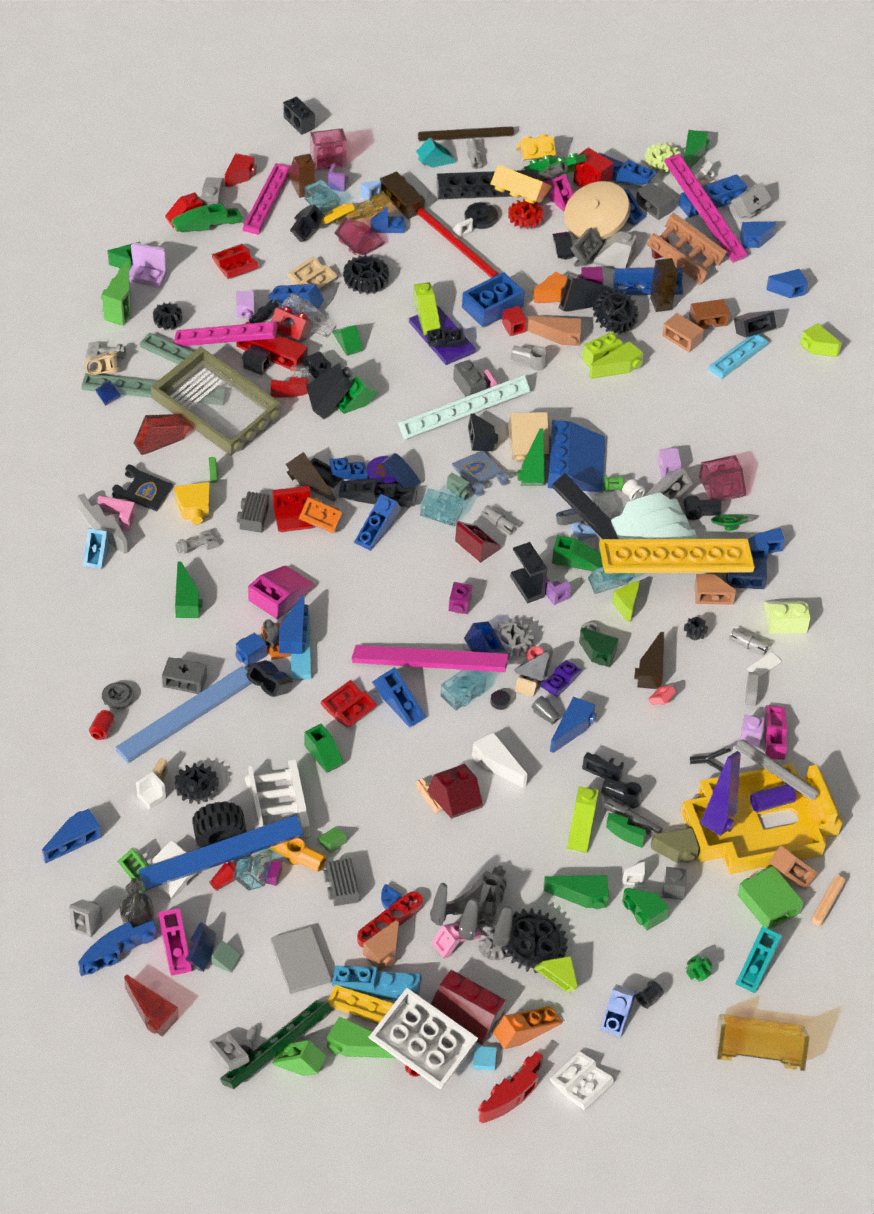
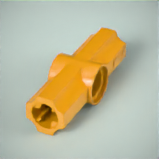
[268,838,327,872]

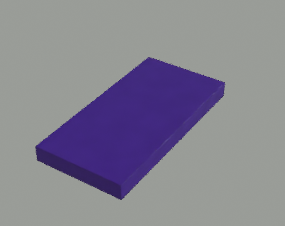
[409,306,476,365]

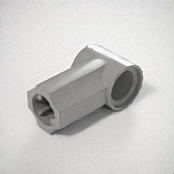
[511,345,546,371]

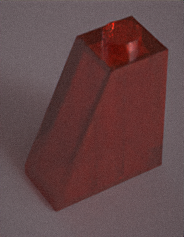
[133,414,190,455]

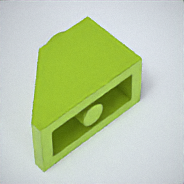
[800,323,842,357]

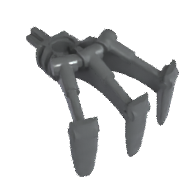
[430,865,513,946]

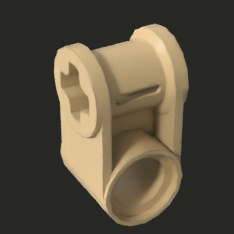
[84,352,120,375]

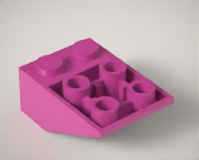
[248,565,315,620]

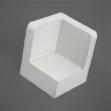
[136,772,166,809]

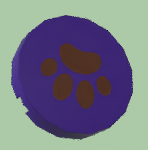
[367,456,398,484]

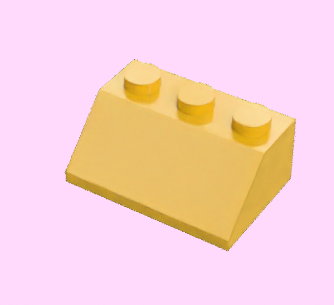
[491,165,551,204]

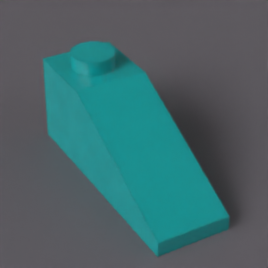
[735,926,783,993]

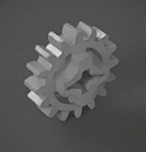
[491,619,534,657]

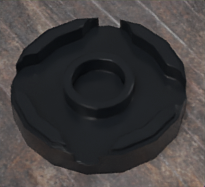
[464,202,498,229]

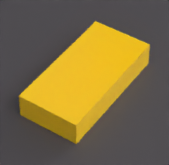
[321,203,354,224]

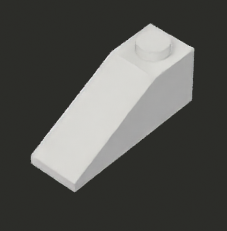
[472,733,527,787]

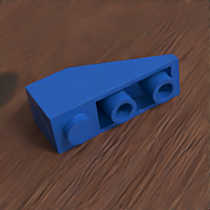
[354,494,402,551]
[279,596,308,654]

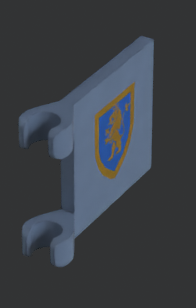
[452,451,509,496]

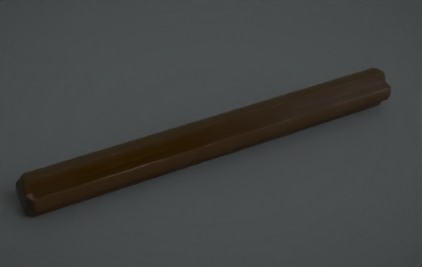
[418,126,514,141]

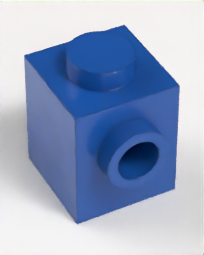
[235,632,267,667]

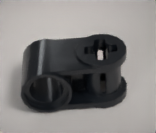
[303,351,332,379]

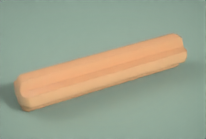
[811,875,845,926]

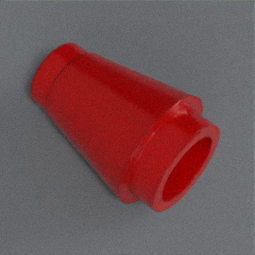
[209,861,241,891]

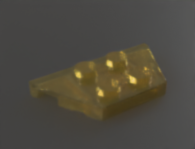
[334,191,391,225]

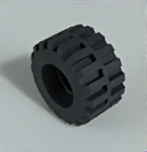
[192,801,247,848]

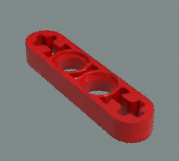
[357,891,423,948]

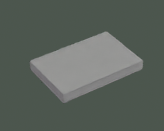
[271,926,331,994]

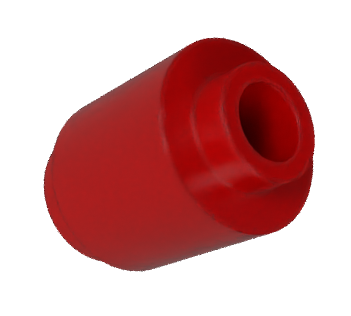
[89,710,115,740]

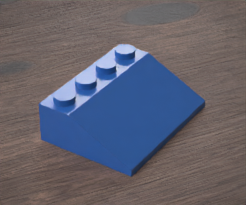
[548,420,605,493]

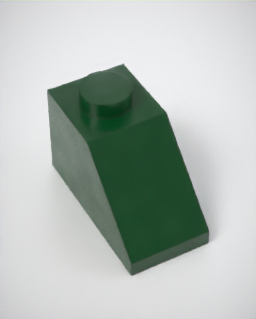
[579,628,618,667]

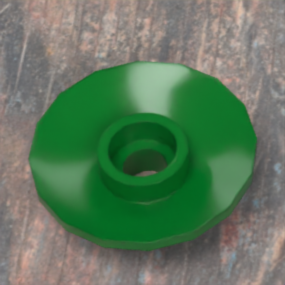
[711,514,748,531]

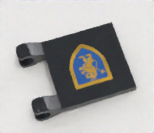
[112,464,173,512]

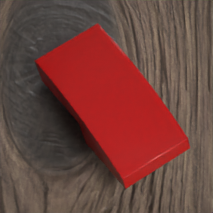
[270,377,308,398]

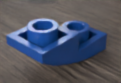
[329,458,368,480]

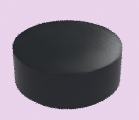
[490,690,510,710]

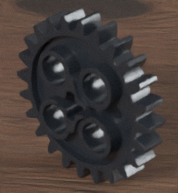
[501,908,568,973]

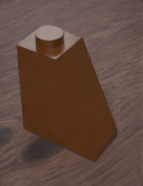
[289,153,315,198]

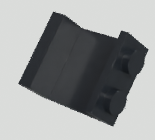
[510,542,547,604]

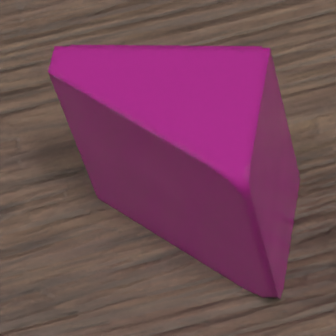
[256,861,282,886]

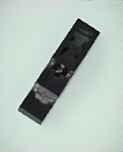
[338,479,417,506]

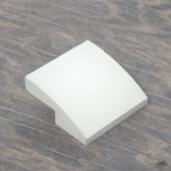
[149,841,196,899]
[550,1051,614,1111]

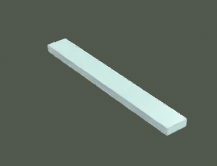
[398,375,531,439]

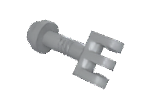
[85,342,126,358]
[175,530,219,554]

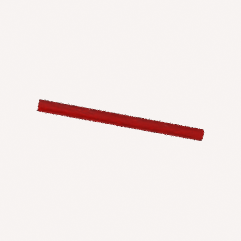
[417,208,499,278]

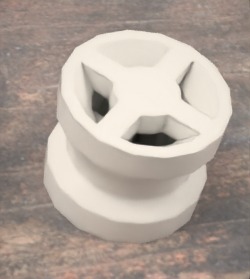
[622,479,645,501]

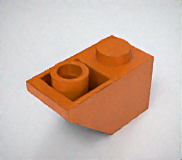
[533,272,567,303]

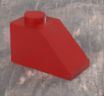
[225,153,257,187]
[165,192,203,228]

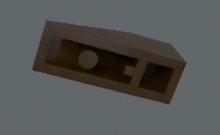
[285,452,337,502]
[634,632,664,689]

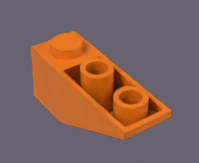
[493,1006,562,1049]

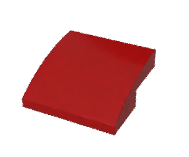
[212,244,259,279]
[320,679,378,728]

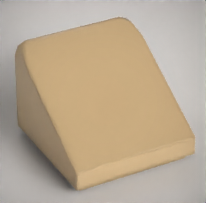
[515,675,540,696]

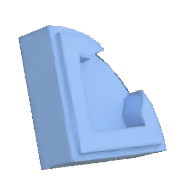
[571,522,596,540]

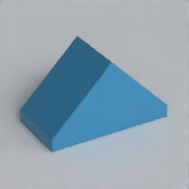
[83,528,109,569]

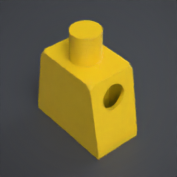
[174,482,210,524]

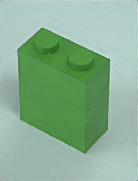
[738,866,804,930]

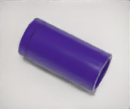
[750,784,796,813]

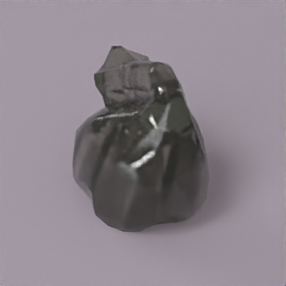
[119,878,154,928]

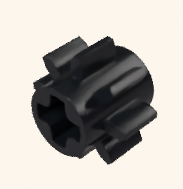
[684,617,708,641]

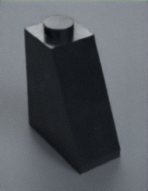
[558,275,611,312]
[306,362,354,419]

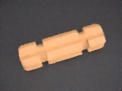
[416,778,443,813]

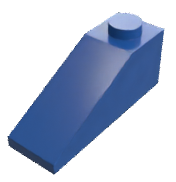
[268,284,324,312]
[372,667,426,728]
[550,697,597,753]
[42,808,101,864]

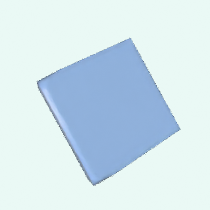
[360,181,381,202]

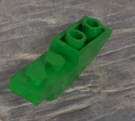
[524,153,587,175]
[172,203,243,232]

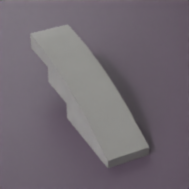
[77,493,128,554]

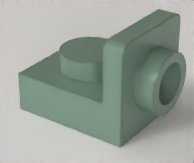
[447,473,470,505]

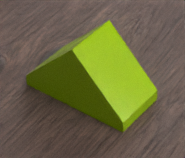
[612,581,640,622]
[534,956,578,993]

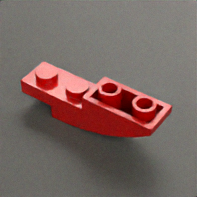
[478,1051,543,1123]

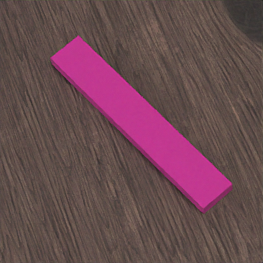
[243,163,291,235]
[173,322,278,346]

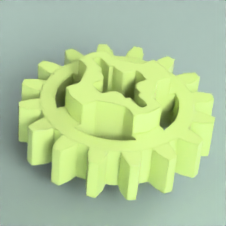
[645,143,681,172]

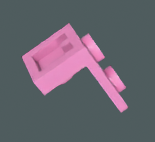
[98,496,136,531]
[431,922,483,958]

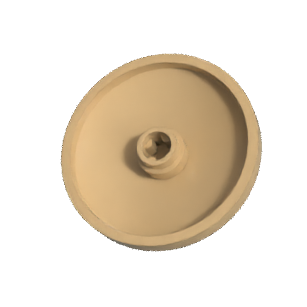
[564,181,630,240]

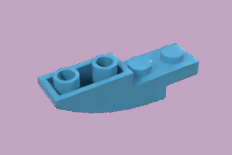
[332,966,422,1000]

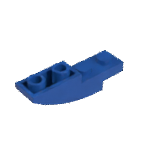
[599,152,657,185]
[78,920,157,977]

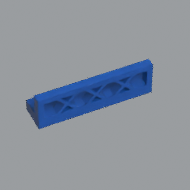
[613,268,683,295]

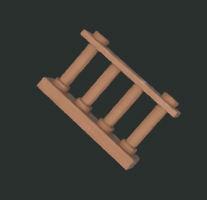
[647,212,727,284]

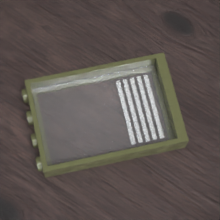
[151,346,280,455]

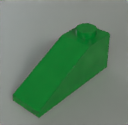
[684,130,710,169]
[517,428,544,486]
[175,561,203,618]
[543,875,609,909]

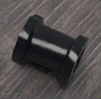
[635,980,664,1009]

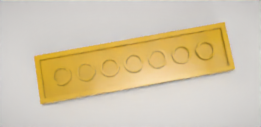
[599,539,754,573]

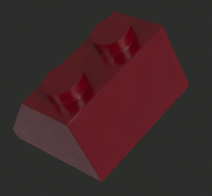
[427,764,483,819]

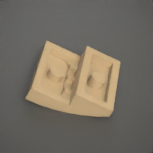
[288,256,338,290]

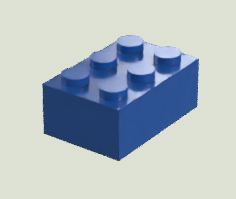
[462,272,525,327]

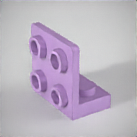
[129,242,167,288]

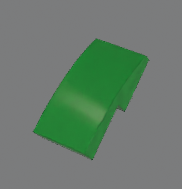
[606,813,646,848]

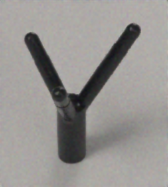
[690,748,731,772]

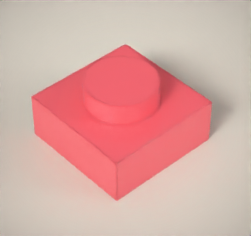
[648,686,676,705]

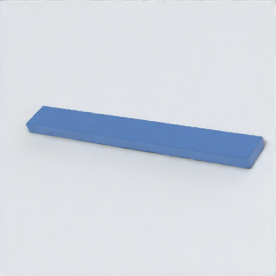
[116,666,252,763]

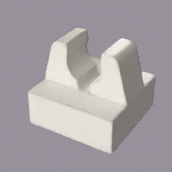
[694,161,715,181]

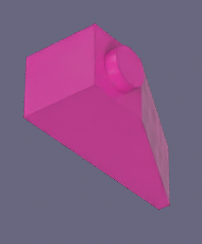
[157,908,192,976]

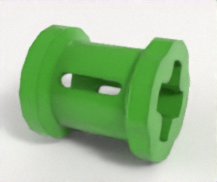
[603,475,624,492]

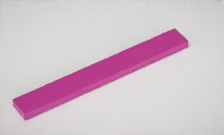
[664,154,748,263]
[352,645,509,672]

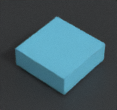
[473,1046,496,1071]

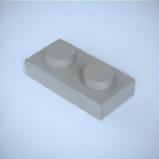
[209,1032,249,1071]

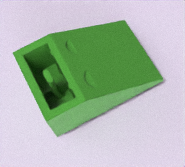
[101,262,131,326]

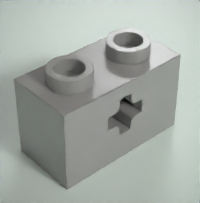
[731,182,772,218]

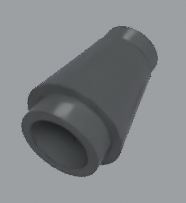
[531,696,560,725]

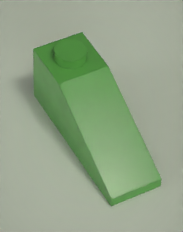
[327,1016,395,1058]

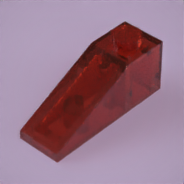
[124,974,179,1037]

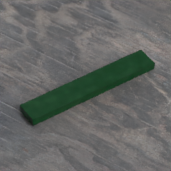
[220,1000,332,1089]

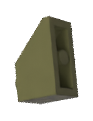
[651,828,699,863]

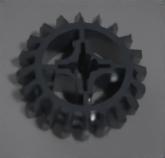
[343,254,389,295]
[592,288,639,335]

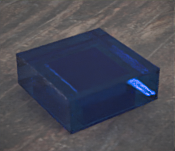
[95,381,120,406]

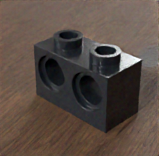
[283,96,315,135]

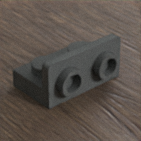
[570,227,603,267]

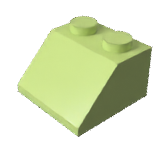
[764,601,810,633]

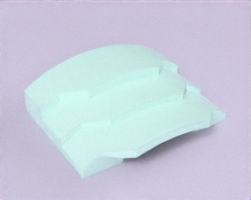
[611,492,698,539]

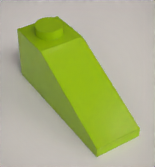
[413,282,440,335]
[589,341,644,379]
[567,786,599,853]

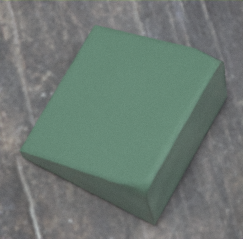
[212,941,241,972]

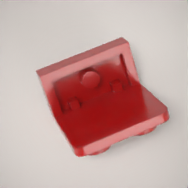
[272,486,315,532]

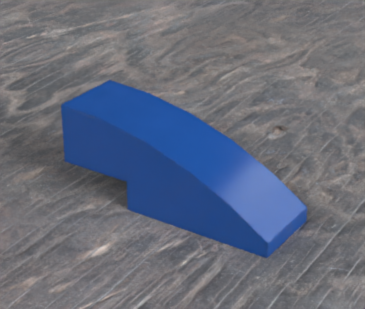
[748,528,785,560]

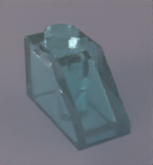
[233,850,273,891]

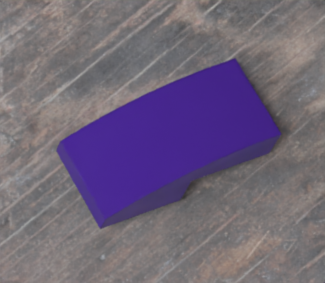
[541,660,582,697]

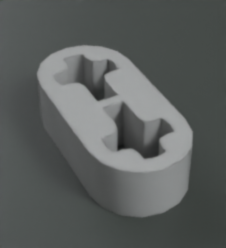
[745,672,759,706]

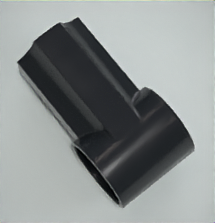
[683,495,721,520]
[601,777,642,809]

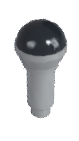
[239,1026,257,1055]

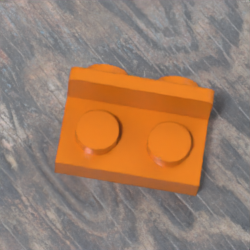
[299,497,342,534]

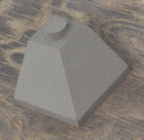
[593,231,637,269]

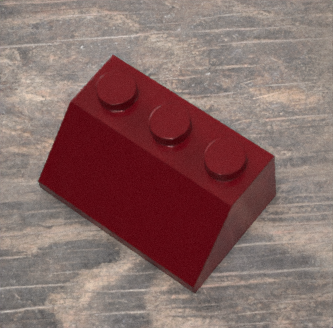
[431,969,506,1045]

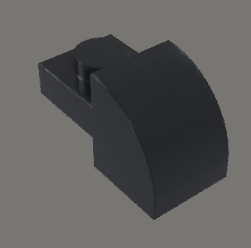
[290,204,325,242]

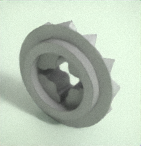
[478,930,507,960]

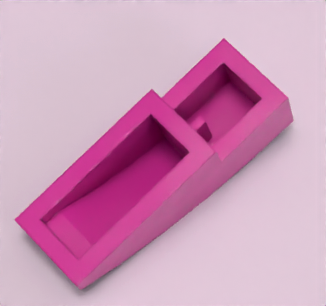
[764,705,787,760]

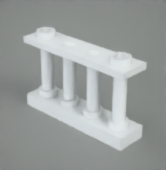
[245,760,310,838]

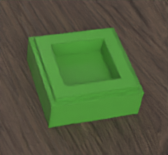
[208,457,218,483]

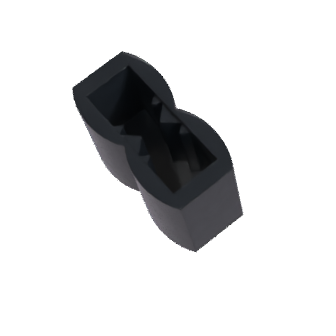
[246,660,293,697]

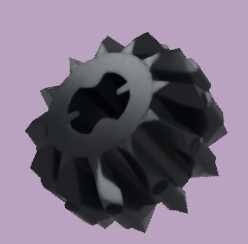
[153,301,182,330]

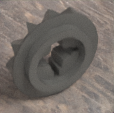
[102,682,134,710]

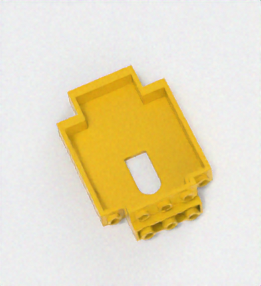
[681,763,843,875]

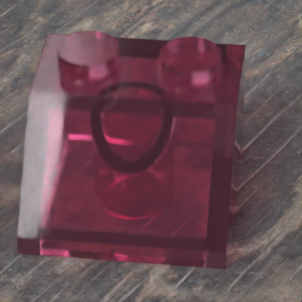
[334,217,385,256]

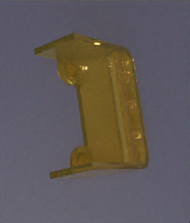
[715,1014,810,1071]

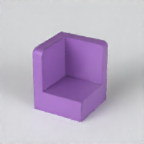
[328,164,349,192]
[545,578,571,605]

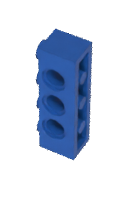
[679,174,747,218]

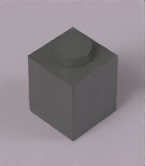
[662,866,687,900]

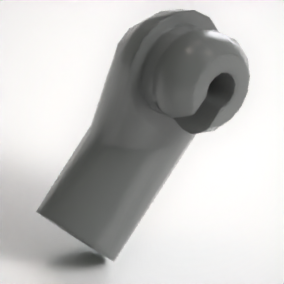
[263,619,279,647]

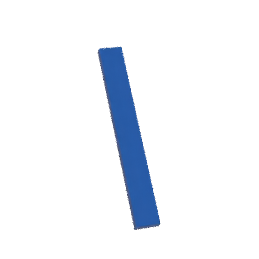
[139,815,304,891]

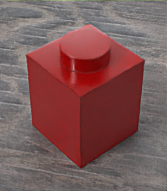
[502,306,527,336]

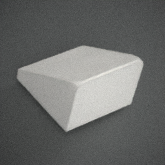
[452,218,473,238]
[622,862,645,885]

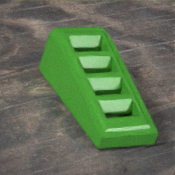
[117,847,150,893]

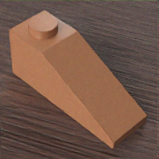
[527,316,581,346]

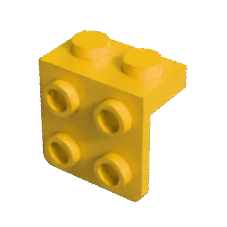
[516,134,556,161]

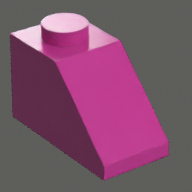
[544,174,573,211]

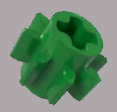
[686,955,712,982]

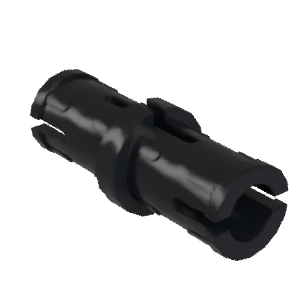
[248,299,279,324]

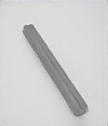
[735,739,820,800]

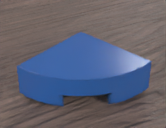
[381,884,402,909]

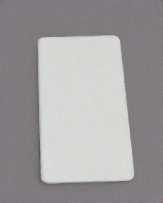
[747,652,782,678]

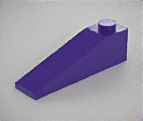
[700,751,741,836]

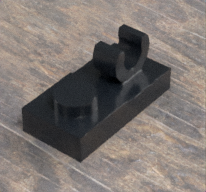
[582,752,624,781]

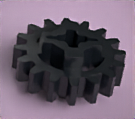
[174,763,219,804]

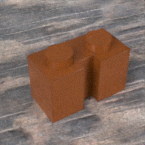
[689,299,730,329]

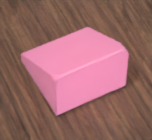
[484,369,499,388]

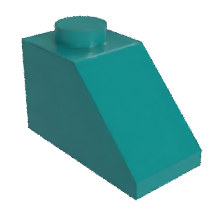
[416,137,456,168]

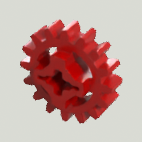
[508,199,544,229]

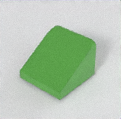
[317,828,346,853]

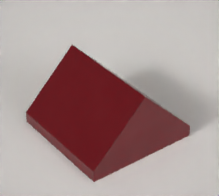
[455,521,502,563]

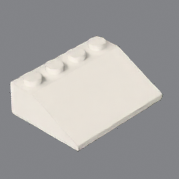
[369,988,478,1089]

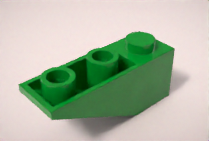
[552,535,607,574]

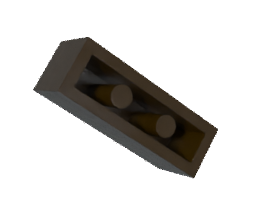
[380,171,425,219]
[650,258,678,312]

